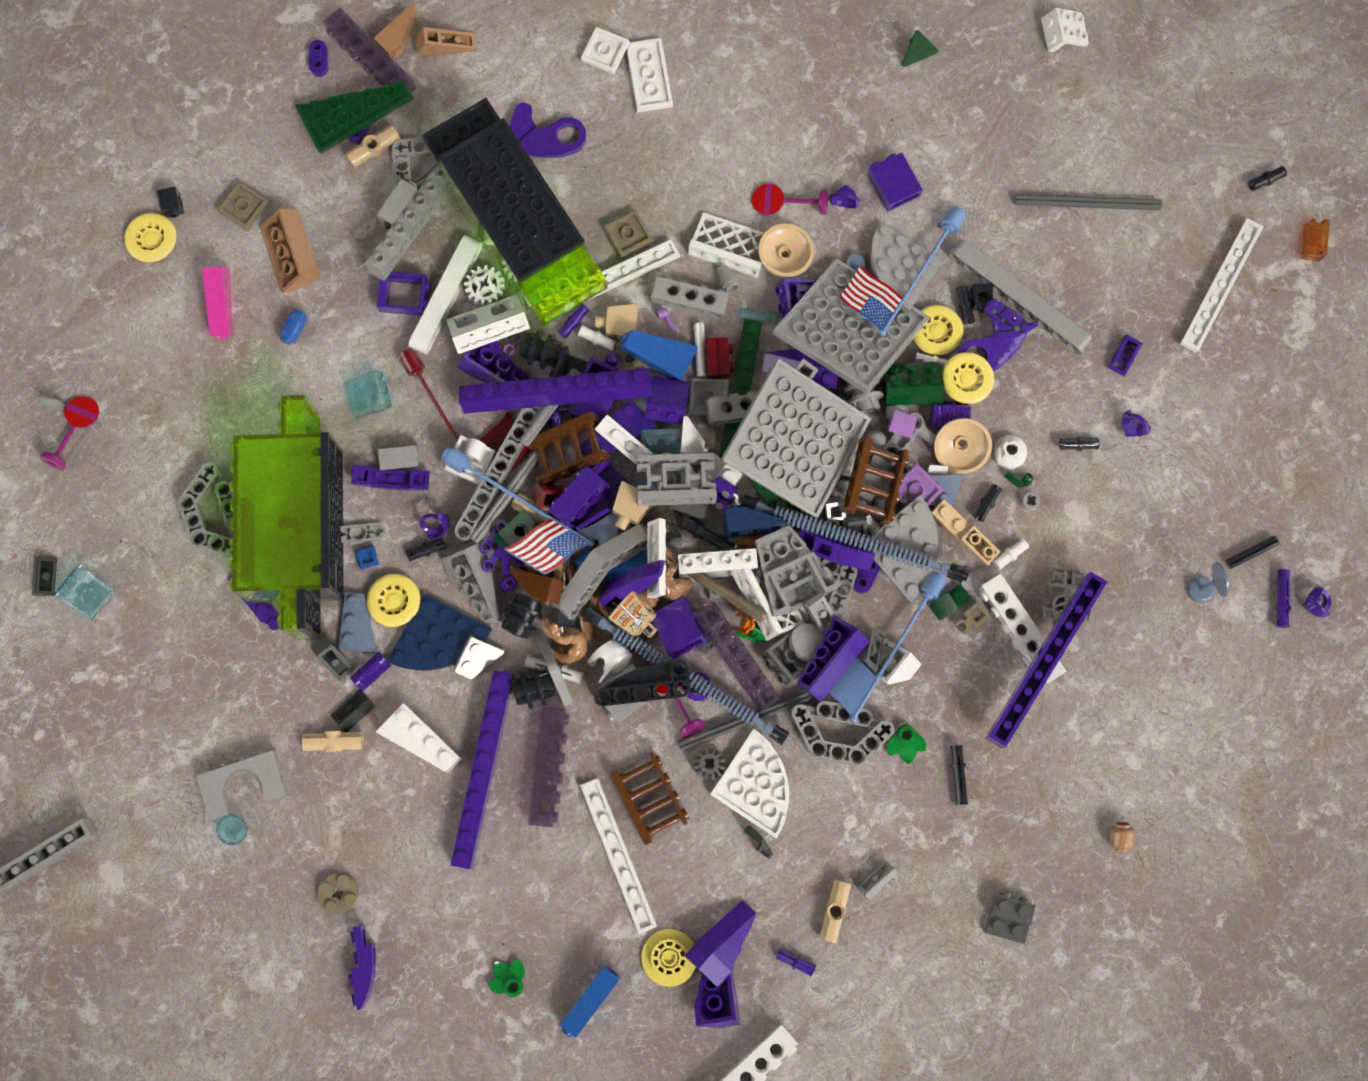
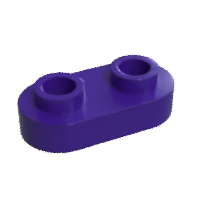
[309,40,329,77]
[853,561,880,594]

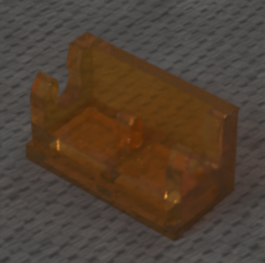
[1301,219,1330,262]

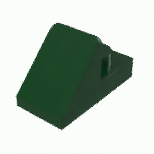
[929,584,972,621]

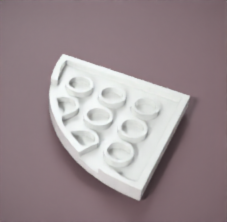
[710,729,789,839]

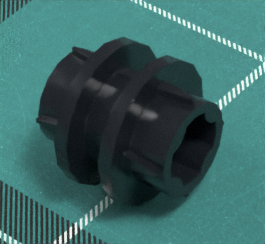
[519,329,563,370]
[501,593,543,639]
[511,667,556,709]

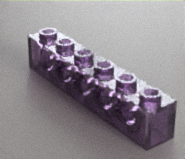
[324,8,416,92]
[693,602,780,710]
[529,706,570,828]

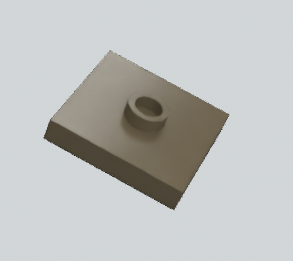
[217,181,270,232]
[603,209,654,259]

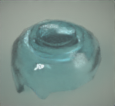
[216,814,248,846]

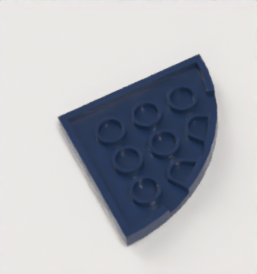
[387,594,493,671]

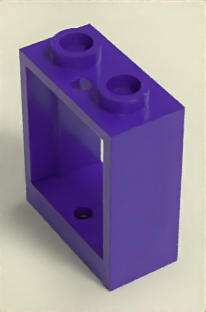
[377,272,431,316]

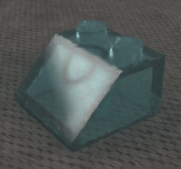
[54,564,116,621]

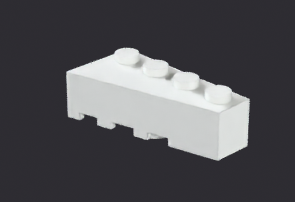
[376,703,462,773]

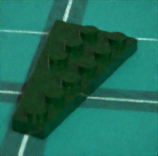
[295,81,415,154]

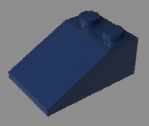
[721,505,786,540]

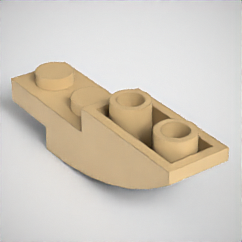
[931,499,1000,566]

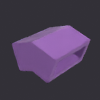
[887,410,917,438]

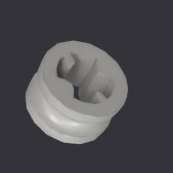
[1021,492,1040,511]

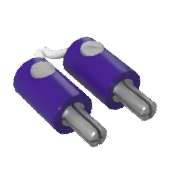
[697,472,740,512]

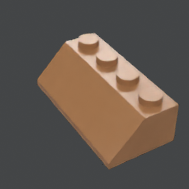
[260,209,320,293]

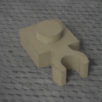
[956,601,991,634]

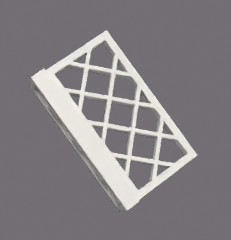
[688,212,764,278]
[731,560,805,641]

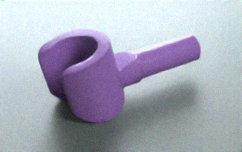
[657,308,676,332]
[503,333,524,356]

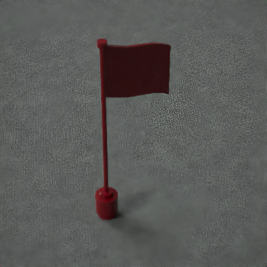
[399,348,531,487]

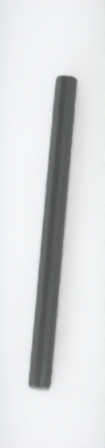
[1015,194,1162,210]
[678,691,815,751]

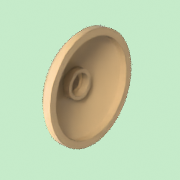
[758,224,814,278]
[934,418,992,474]

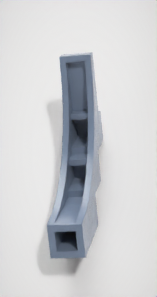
[576,464,656,546]

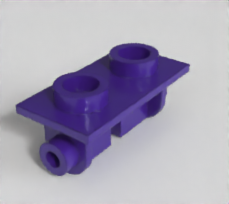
[350,652,392,692]

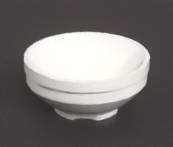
[992,435,1027,470]

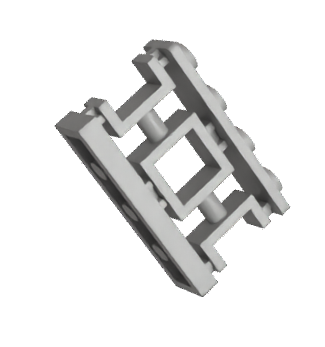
[636,451,717,506]

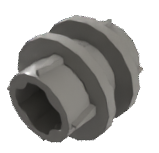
[843,380,884,415]

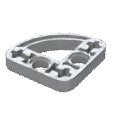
[392,137,438,190]

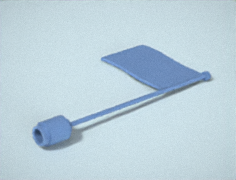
[828,571,947,724]

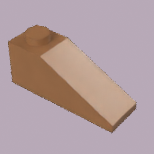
[374,3,418,61]
[415,27,476,56]

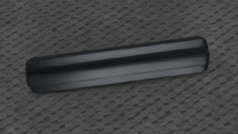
[1225,536,1279,569]

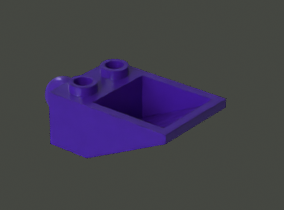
[568,352,621,426]

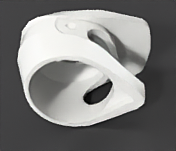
[587,639,632,685]

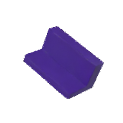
[576,497,613,531]

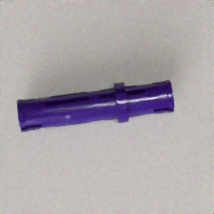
[1275,569,1291,628]

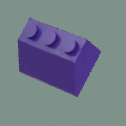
[549,466,612,531]

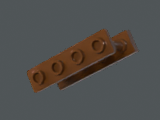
[528,411,611,485]
[842,436,909,525]
[610,752,690,846]

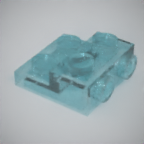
[344,370,394,419]
[641,429,680,455]

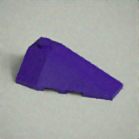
[457,341,530,383]
[762,349,838,389]
[685,901,757,988]
[694,971,741,1028]

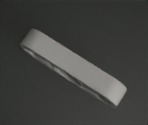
[340,523,387,544]

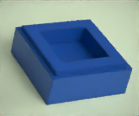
[355,546,380,570]

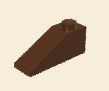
[509,568,565,606]

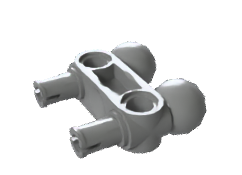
[865,405,936,472]

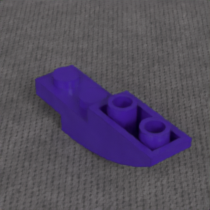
[799,526,876,570]
[349,925,376,1010]

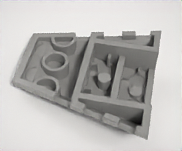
[755,525,842,617]

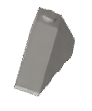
[441,542,500,624]

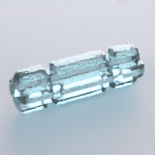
[740,308,777,322]

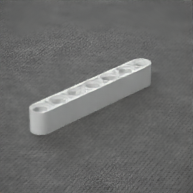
[408,235,483,355]

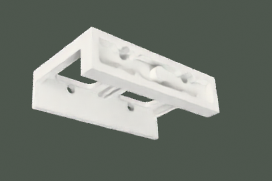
[446,294,530,354]
[678,548,758,581]

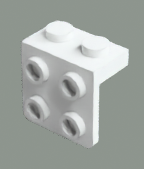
[1041,8,1089,52]

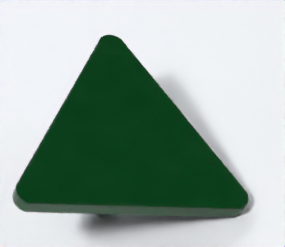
[902,30,939,67]

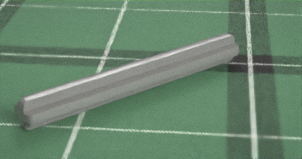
[519,369,580,447]

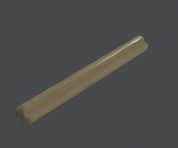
[687,573,767,622]

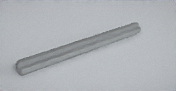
[471,450,539,543]

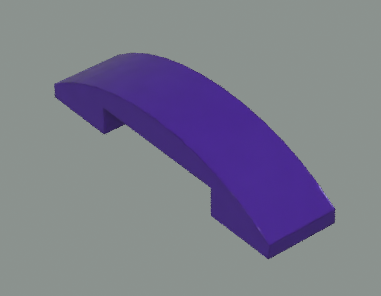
[351,465,430,491]

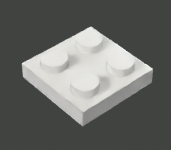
[581,27,630,74]

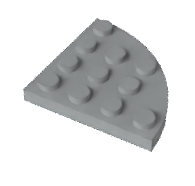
[870,222,944,314]
[862,495,938,603]

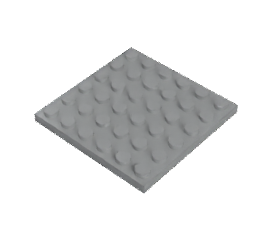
[773,259,930,394]
[721,359,872,518]

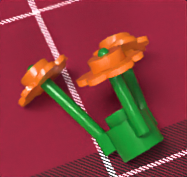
[719,608,766,643]

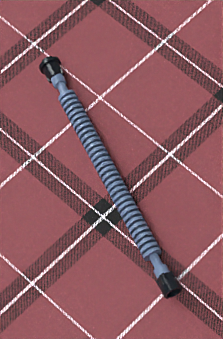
[740,494,970,584]
[581,605,790,746]

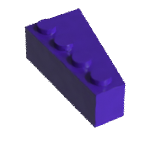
[580,399,657,468]
[797,615,869,702]

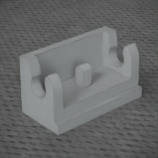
[378,445,420,470]

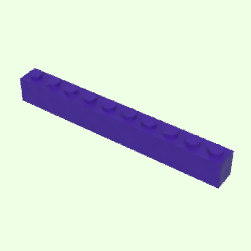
[459,368,652,414]
[985,571,1107,749]
[450,670,515,869]

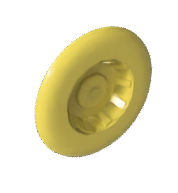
[124,213,176,262]
[913,305,963,355]
[942,352,994,404]
[366,574,420,627]
[642,929,696,987]

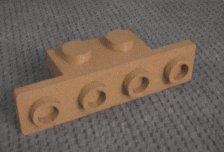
[566,566,609,641]

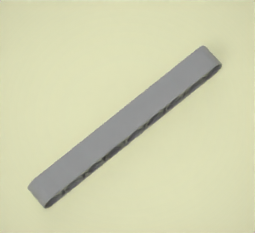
[948,239,1092,355]
[455,406,544,543]

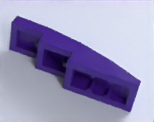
[598,560,665,606]

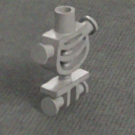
[1041,570,1093,622]

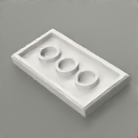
[626,38,673,113]

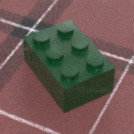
[881,361,945,406]

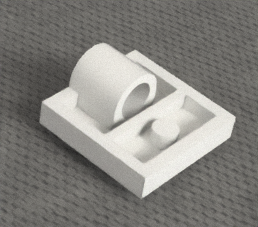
[445,435,496,485]

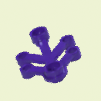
[479,519,527,593]

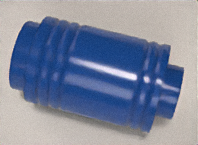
[278,309,307,345]

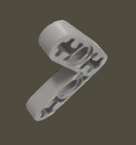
[817,556,857,617]
[537,637,574,707]

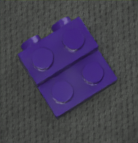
[775,278,817,318]

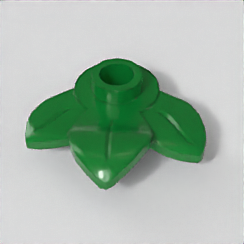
[887,725,926,764]
[488,959,525,997]

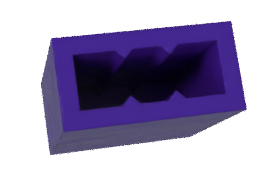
[867,152,923,212]
[645,376,690,425]
[653,596,708,659]

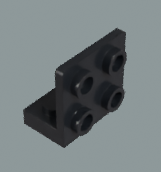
[549,345,588,377]

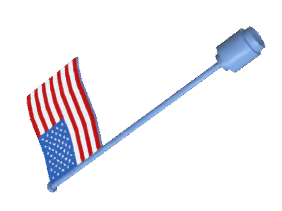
[840,206,966,336]
[441,447,594,574]

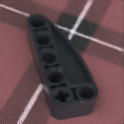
[594,659,691,706]

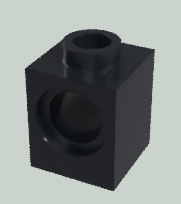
[157,186,184,218]
[970,283,994,313]

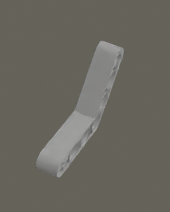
[555,523,647,619]

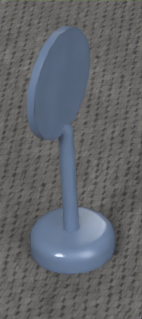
[1187,562,1229,603]

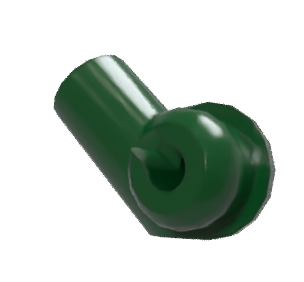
[1004,470,1034,487]

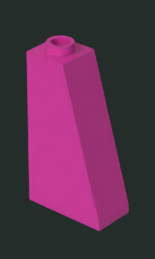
[202,266,233,340]

